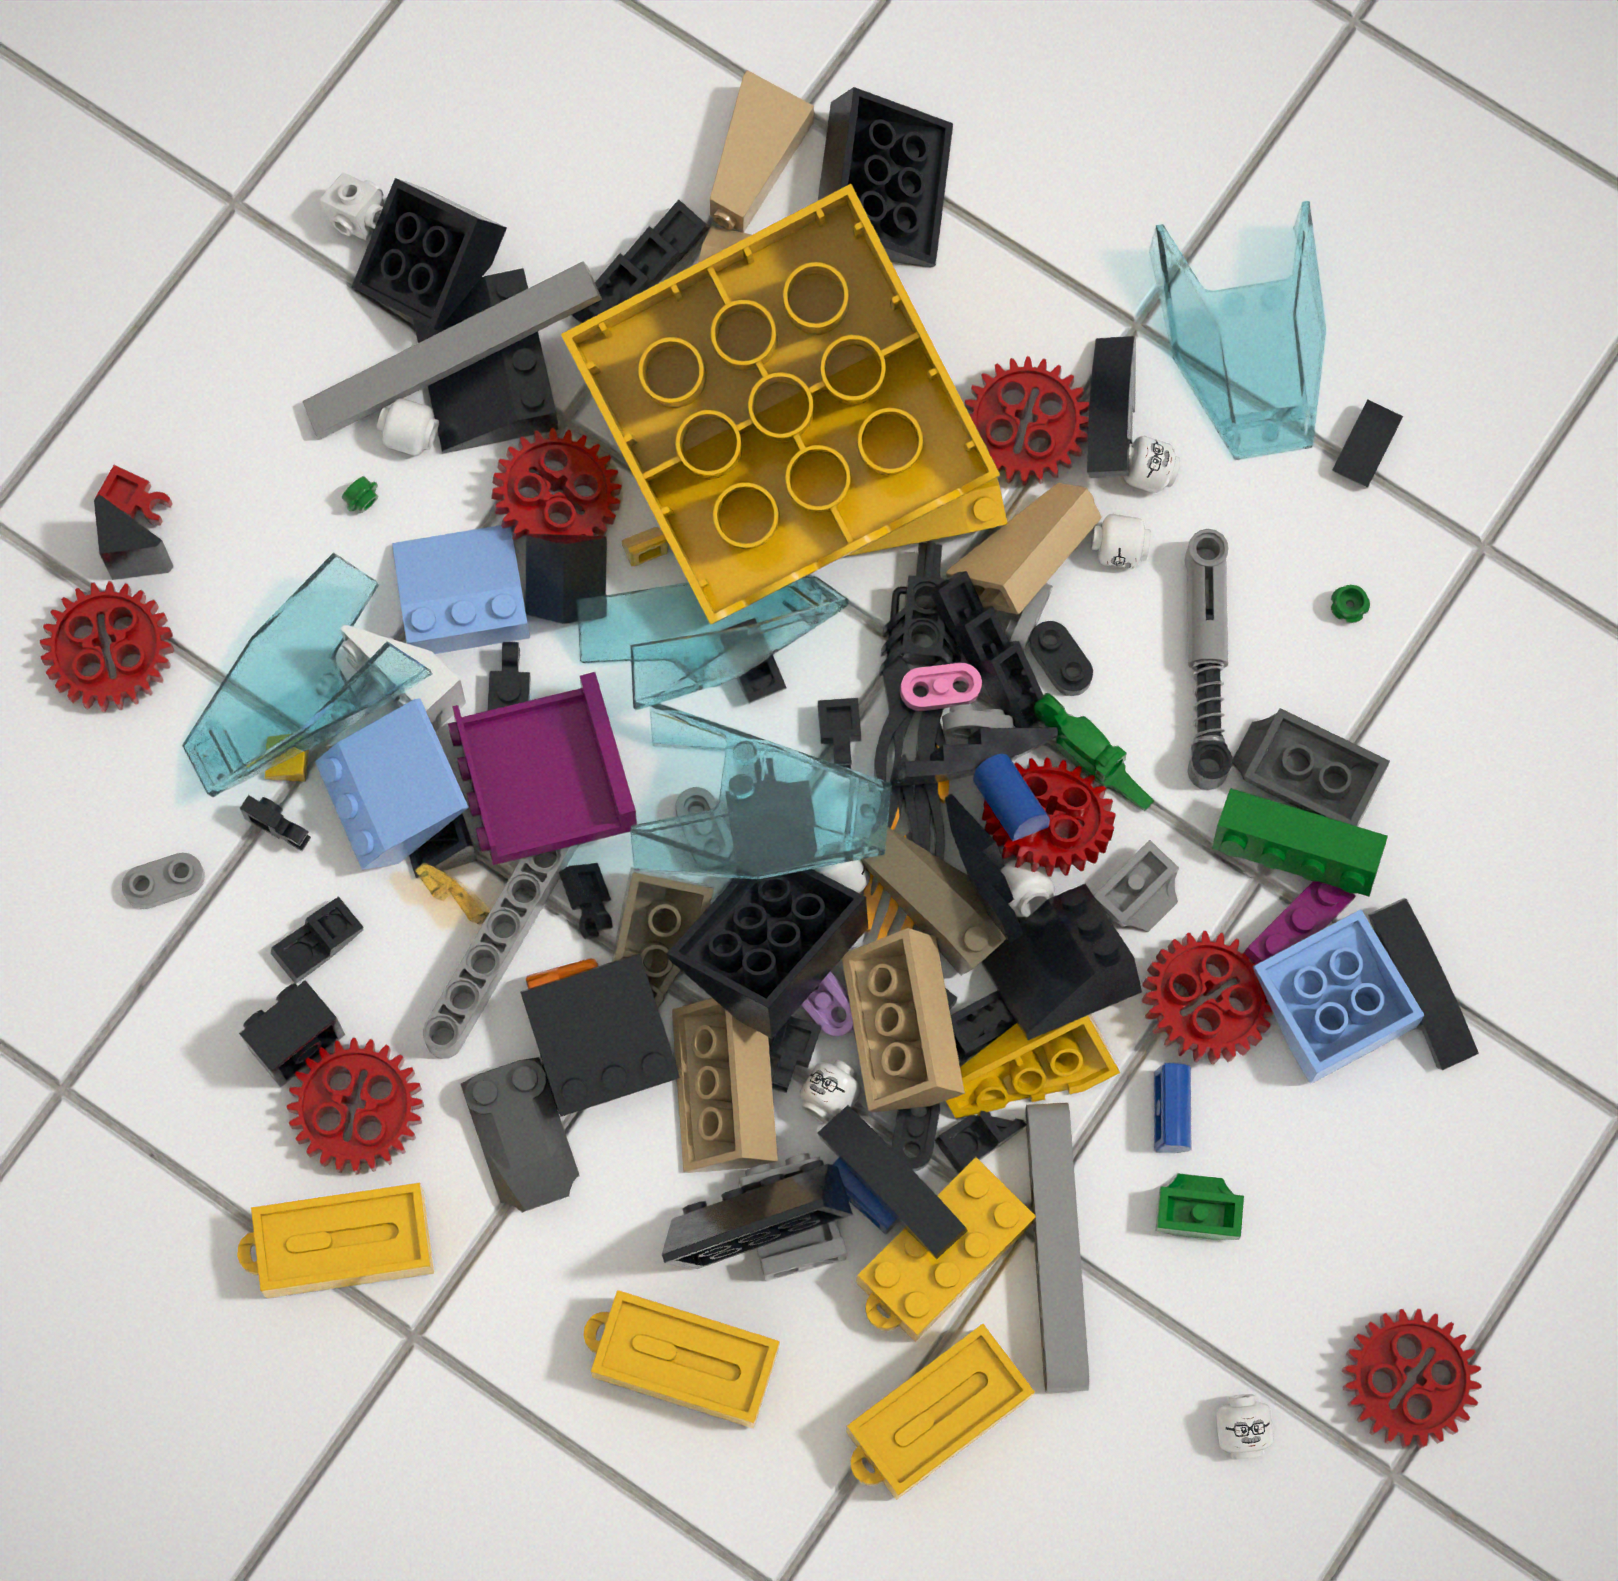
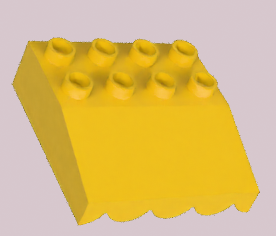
[561,184,1000,625]

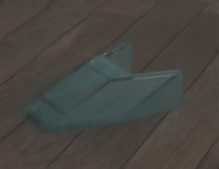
[1149,201,1326,460]
[182,552,433,797]
[577,576,848,710]
[630,700,892,880]

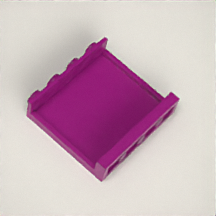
[448,672,637,865]

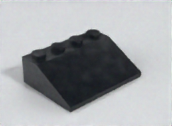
[818,87,953,267]
[413,268,559,454]
[667,845,868,1039]
[662,1160,853,1269]

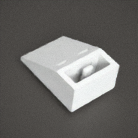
[340,624,466,731]

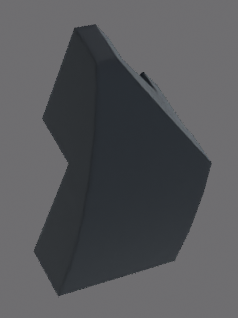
[935,1111,1027,1174]

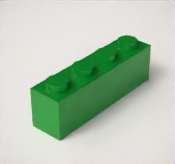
[1212,788,1388,897]

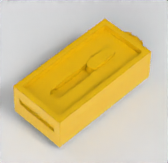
[856,1157,1036,1342]
[237,1183,434,1298]
[583,1290,780,1429]
[845,1324,1035,1500]

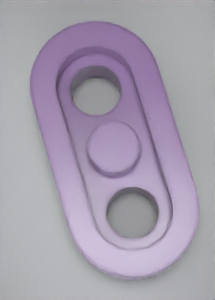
[802,971,854,1036]

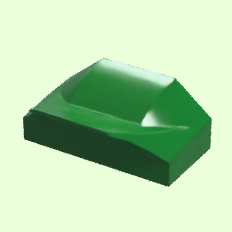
[1155,1173,1244,1240]

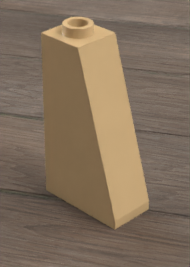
[710,70,814,233]
[946,483,1102,615]

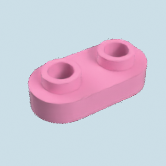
[900,663,982,711]

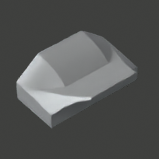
[1094,840,1179,932]

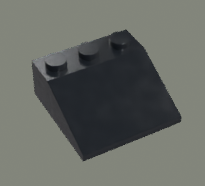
[351,178,507,331]
[981,883,1142,1040]
[520,953,680,1117]

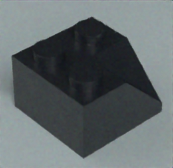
[239,980,345,1088]

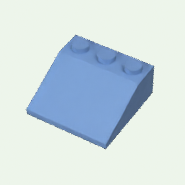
[392,525,530,654]
[315,699,469,870]
[1253,909,1425,1084]

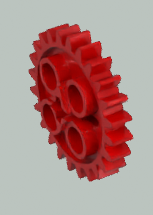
[964,356,1089,486]
[491,428,622,540]
[40,581,174,712]
[982,757,1116,877]
[1141,931,1274,1064]
[287,1038,424,1175]
[1342,1309,1482,1448]

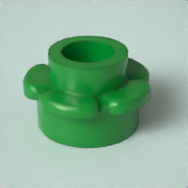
[342,476,379,513]
[1331,585,1370,623]

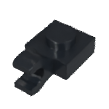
[488,642,531,711]
[817,698,861,773]
[559,863,613,939]
[769,1016,822,1093]

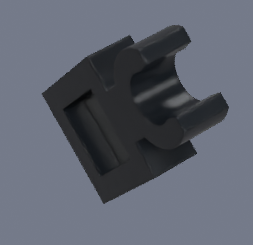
[240,795,311,851]

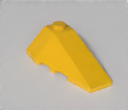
[847,443,1008,556]
[946,1014,1120,1118]

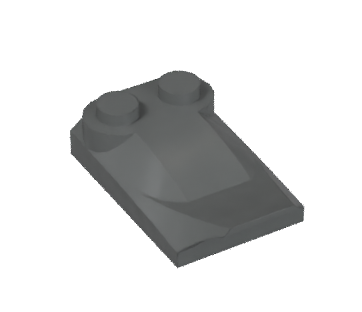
[1232,708,1390,826]
[460,1057,580,1213]

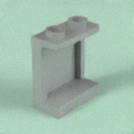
[739,1153,847,1281]

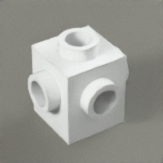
[319,172,385,241]

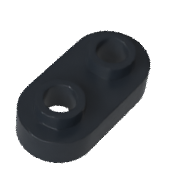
[1029,621,1093,696]
[891,1103,940,1171]

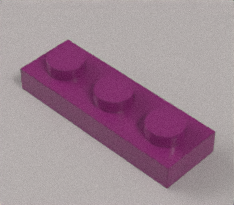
[1244,881,1356,965]

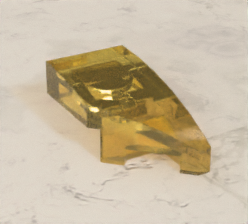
[415,863,490,925]

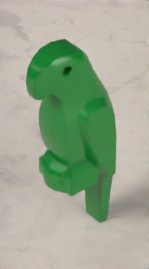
[1034,693,1154,811]

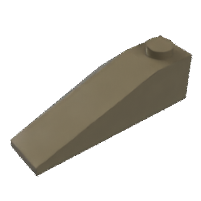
[855,825,1021,976]
[612,867,714,1008]

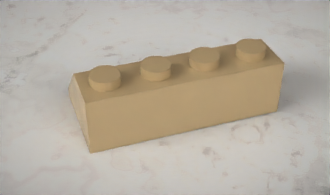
[842,928,965,1112]
[672,998,778,1173]

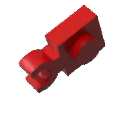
[95,465,173,526]

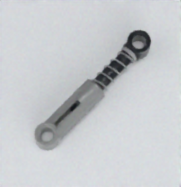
[1184,529,1233,790]

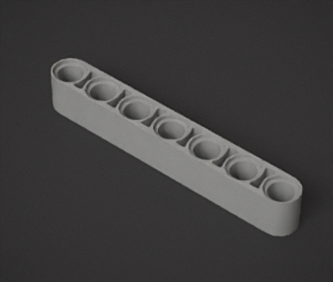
[423,844,579,1059]
[1025,1103,1089,1393]

